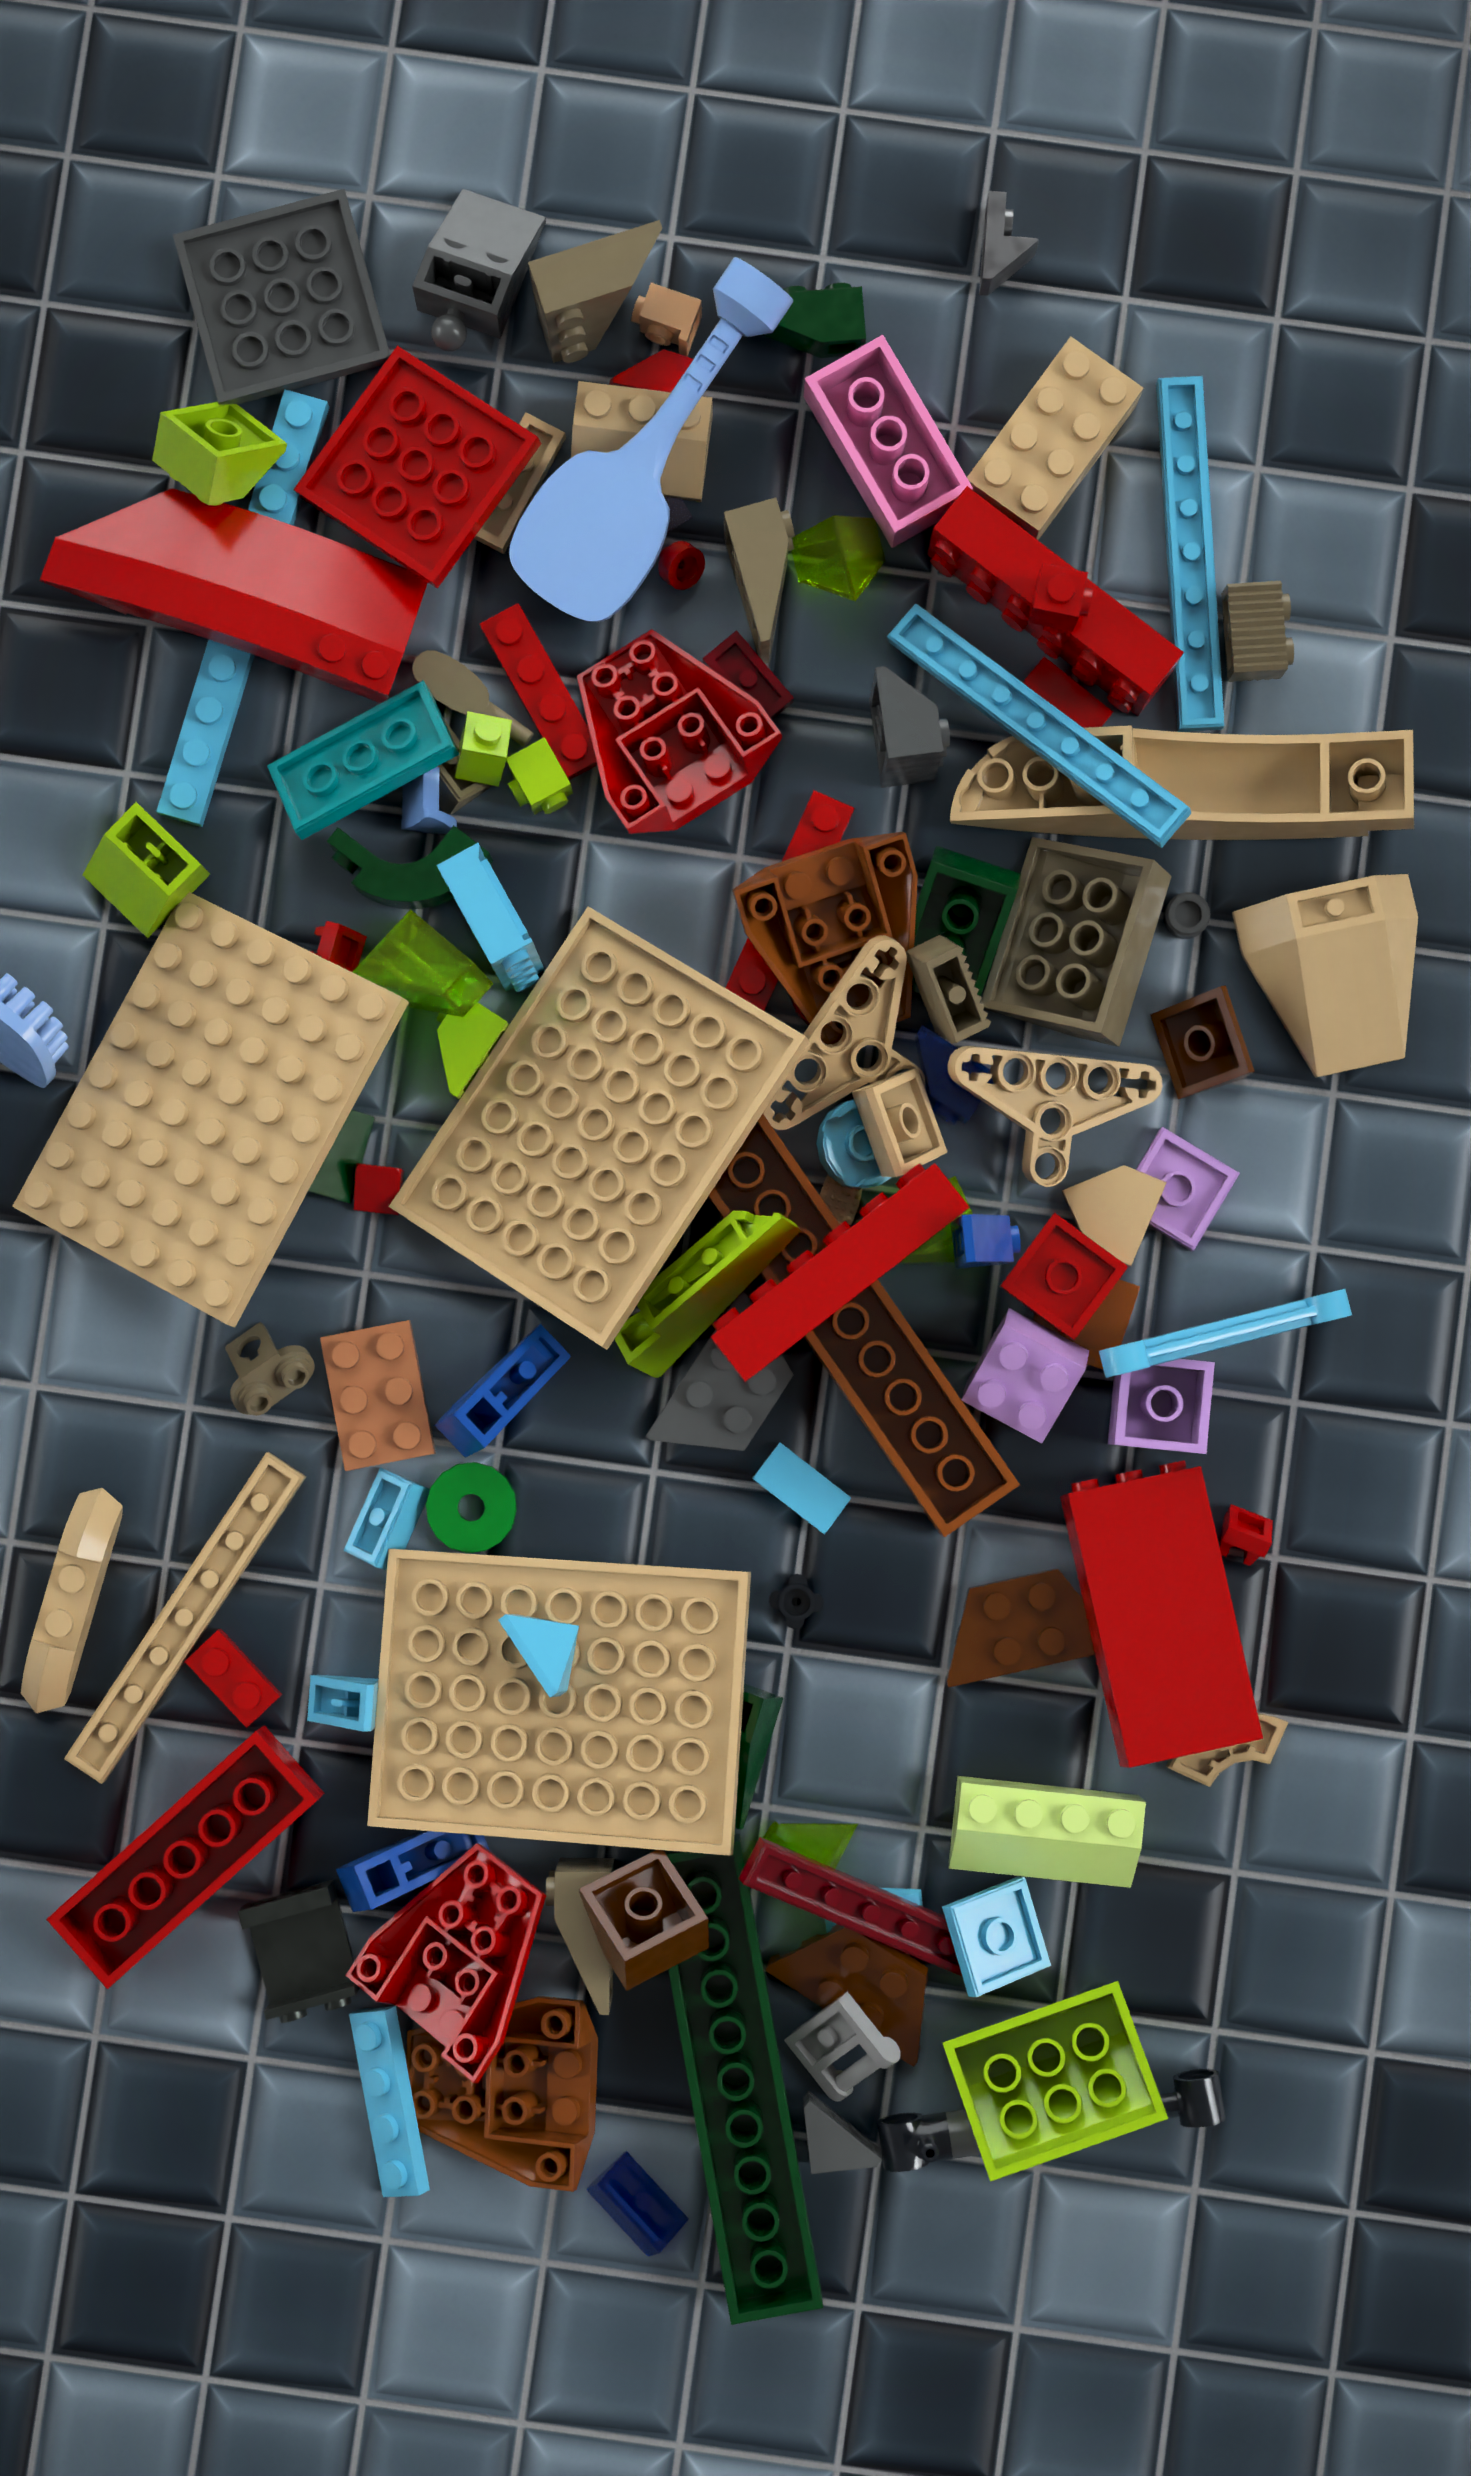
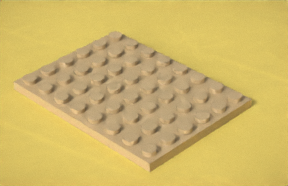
[12,892,409,1328]
[389,906,810,1350]
[367,1549,751,1856]

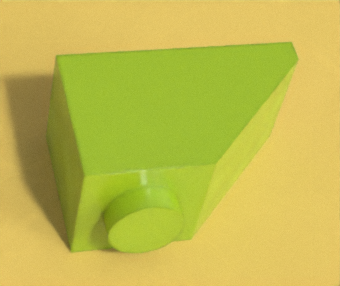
[436,992,509,1100]

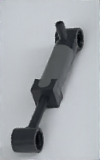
[877,2069,1226,2172]

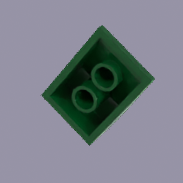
[912,846,1021,996]

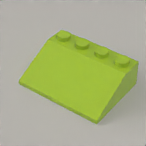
[943,1981,1168,2182]

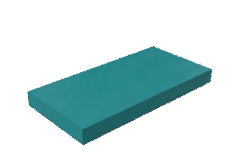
[267,680,459,840]

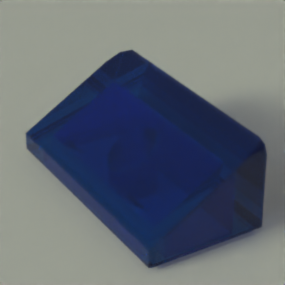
[587,2151,689,2257]

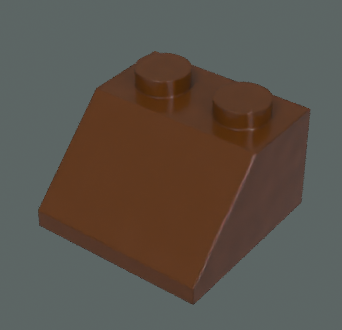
[579,1850,709,1991]

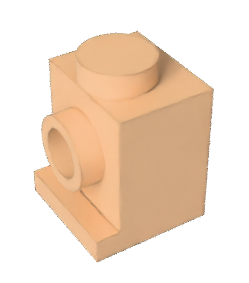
[631,283,702,357]

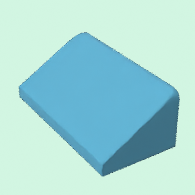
[752,1442,851,1535]
[343,1467,430,1570]

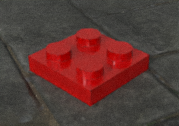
[999,1212,1128,1341]

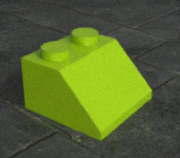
[152,402,287,506]

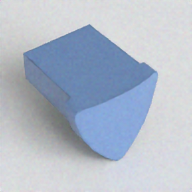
[401,767,457,834]

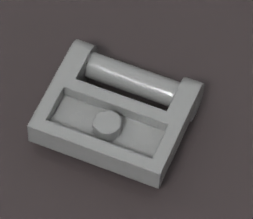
[784,1991,901,2102]

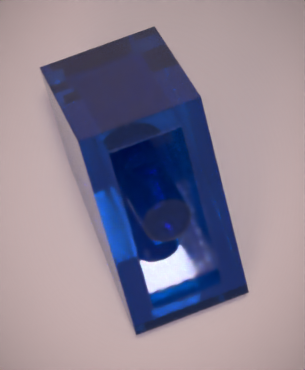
[915,1025,994,1125]

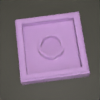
[1135,1127,1240,1251]

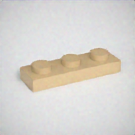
[474,412,566,554]

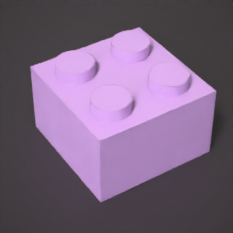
[961,1308,1089,1443]
[1108,1359,1215,1454]

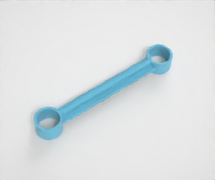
[1099,1289,1352,1378]

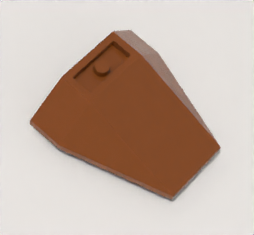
[732,832,918,1045]
[406,1996,598,2192]

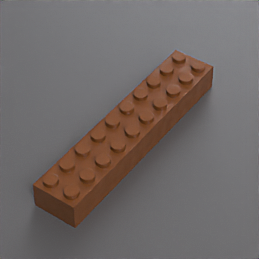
[707,1114,1020,1537]

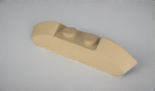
[21,1488,123,1713]

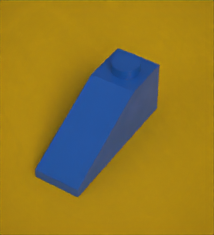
[951,1214,1021,1269]
[434,1324,571,1458]
[336,1831,490,1912]

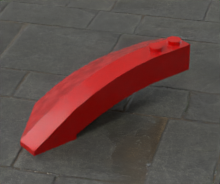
[40,488,428,703]

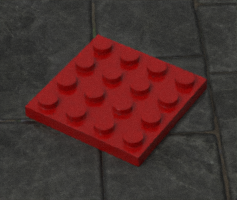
[293,345,542,589]

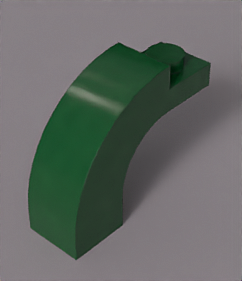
[327,825,493,909]

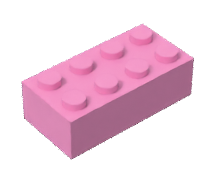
[803,335,973,548]

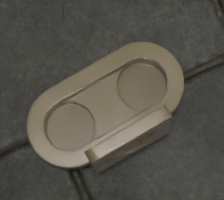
[225,1322,315,1416]

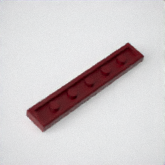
[738,1837,962,1976]

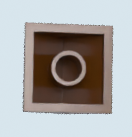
[1150,985,1255,1099]

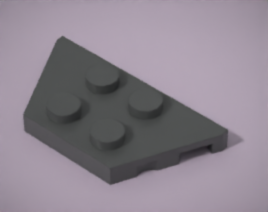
[645,1292,794,1451]

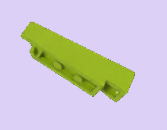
[615,1210,800,1378]

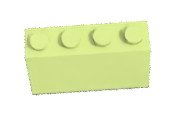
[948,1776,1146,1888]

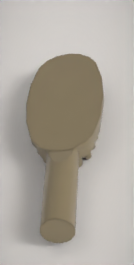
[412,650,534,747]

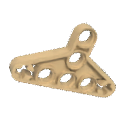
[763,935,925,1130]
[947,1046,1163,1187]

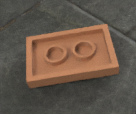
[320,1320,436,1471]

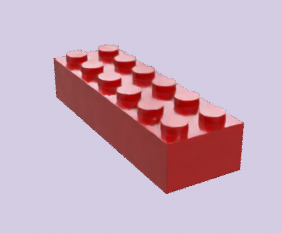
[927,486,1184,716]
[711,1163,970,1382]
[46,1725,325,1990]

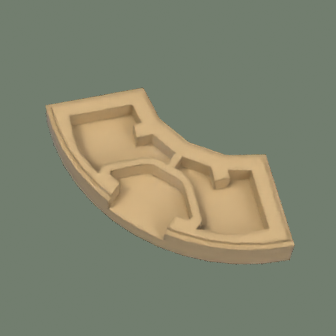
[1166,1713,1288,1787]

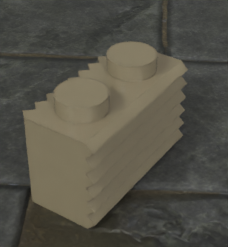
[1221,581,1294,682]
[906,935,991,1044]

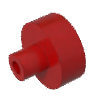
[658,541,705,590]

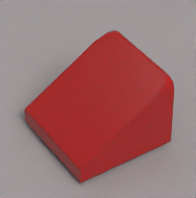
[354,1163,404,1216]

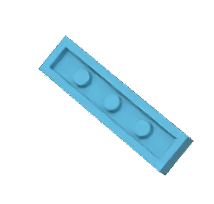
[349,2006,430,2197]

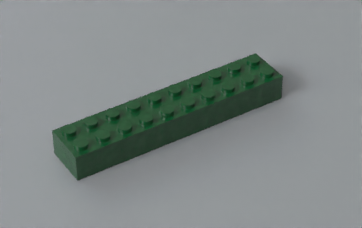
[650,1834,824,2325]

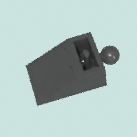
[412,189,546,351]

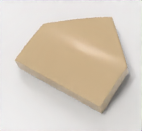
[1062,1165,1167,1267]

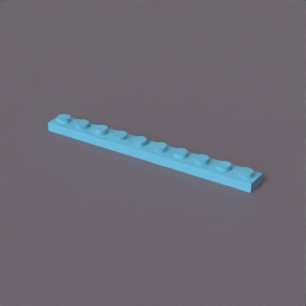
[156,389,330,828]

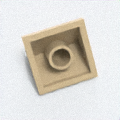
[851,1067,947,1177]

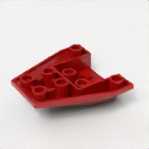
[577,629,783,834]
[345,1843,546,2083]

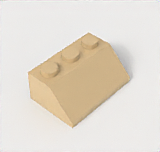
[571,381,713,502]

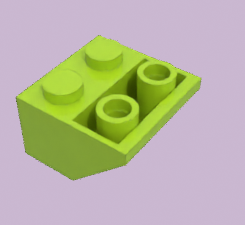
[82,802,210,938]

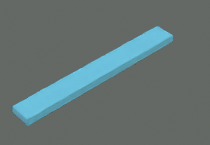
[1156,376,1224,732]
[887,603,1191,848]

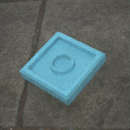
[942,1877,1051,1997]

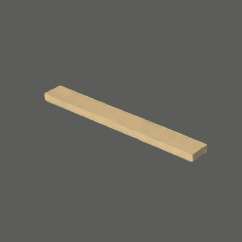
[64,1452,307,1784]

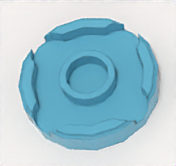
[816,1100,891,1190]

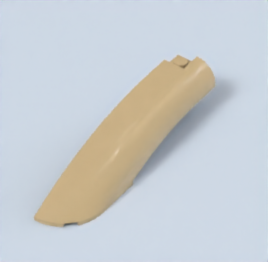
[950,725,1414,840]

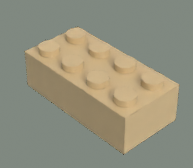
[967,336,1144,540]

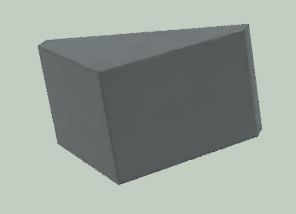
[803,2090,882,2174]

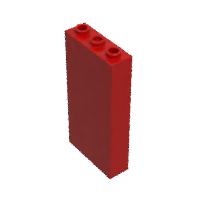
[1060,1460,1263,1768]

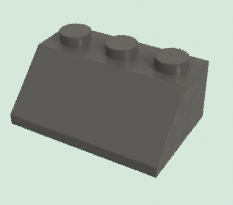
[869,666,950,788]

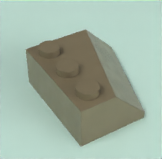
[528,220,662,363]

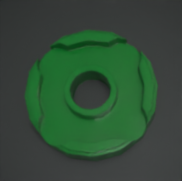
[426,1462,517,1553]

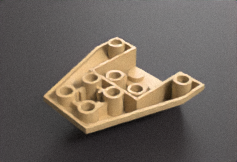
[1232,874,1418,1078]

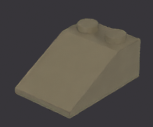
[724,498,795,664]
[546,1858,615,2015]

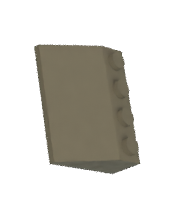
[981,837,1172,1047]

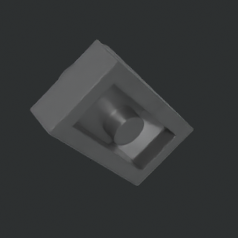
[979,191,1039,296]

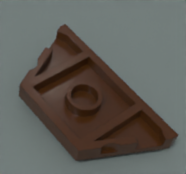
[946,1568,1095,1688]
[765,1924,928,2067]

